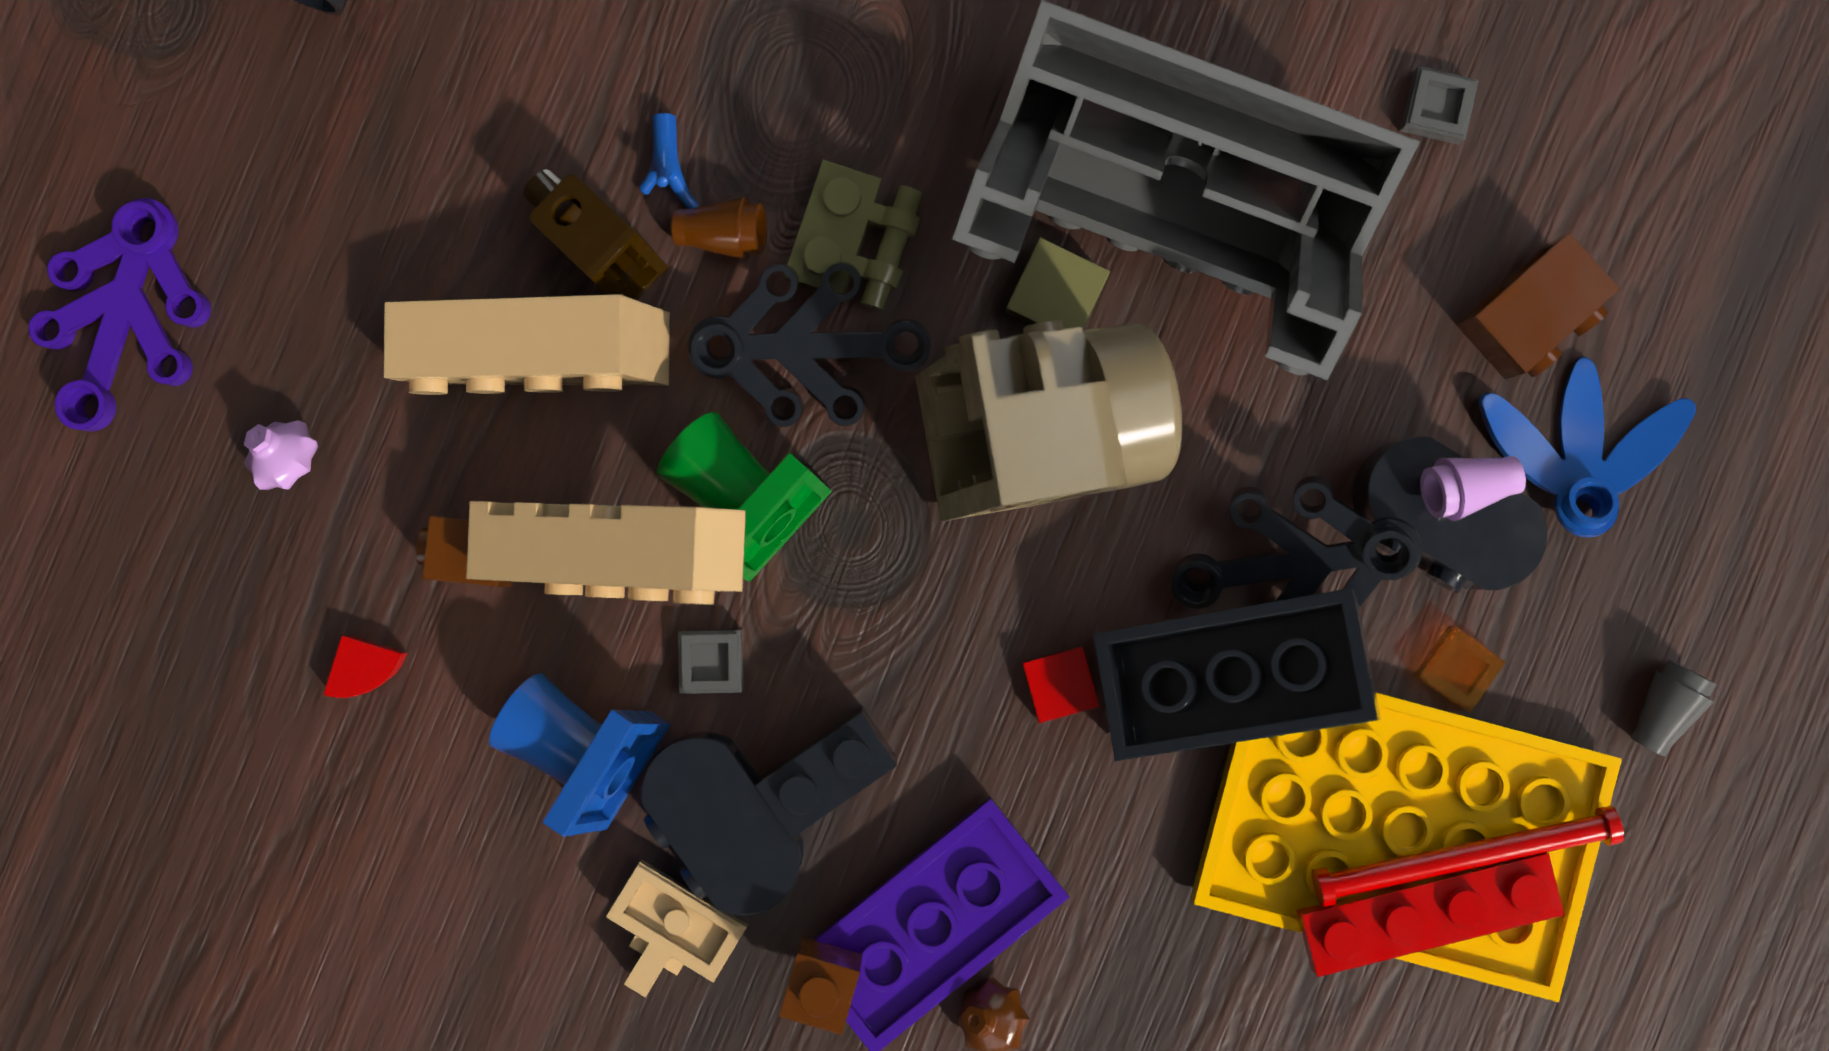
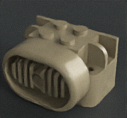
[915,320,1182,522]

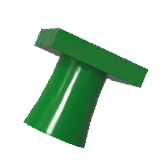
[657,412,832,582]

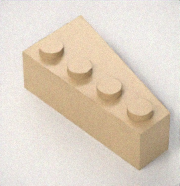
[384,295,670,395]
[466,501,745,604]

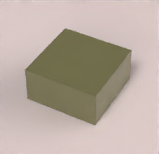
[1005,238,1111,330]

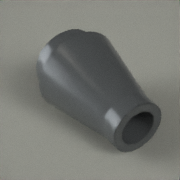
[1630,659,1717,757]

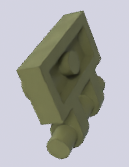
[784,159,923,311]

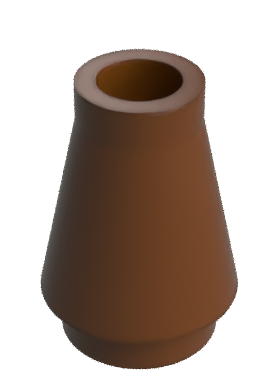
[671,197,767,260]

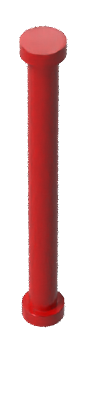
[1312,805,1624,908]

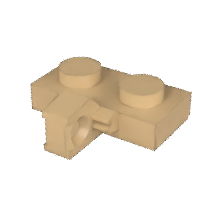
[606,860,748,997]

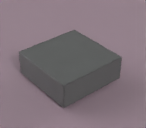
[1399,66,1479,145]
[678,629,744,694]

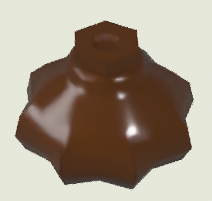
[956,977,1030,1051]

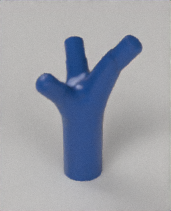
[639,113,699,209]

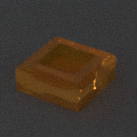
[1414,625,1506,713]

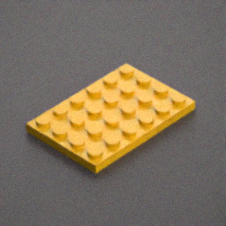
[1190,693,1622,1002]

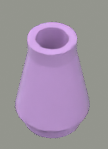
[1420,456,1526,521]

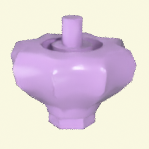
[244,420,318,490]

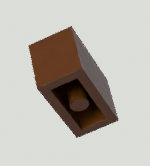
[1456,233,1620,379]

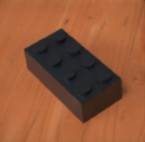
[1093,588,1381,761]

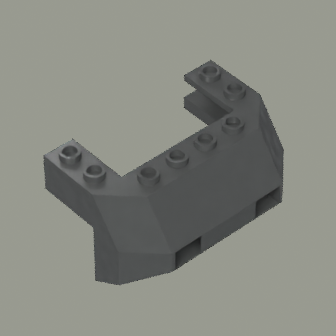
[952,0,1420,380]

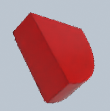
[323,635,407,698]

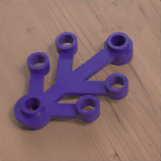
[28,198,211,432]

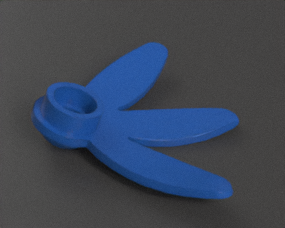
[1478,356,1696,538]

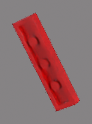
[1296,853,1565,977]

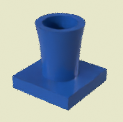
[489,673,671,837]

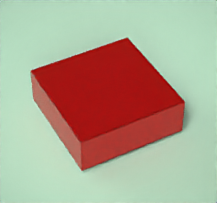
[1022,646,1099,723]

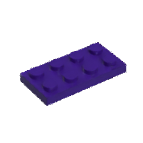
[795,796,1070,1051]

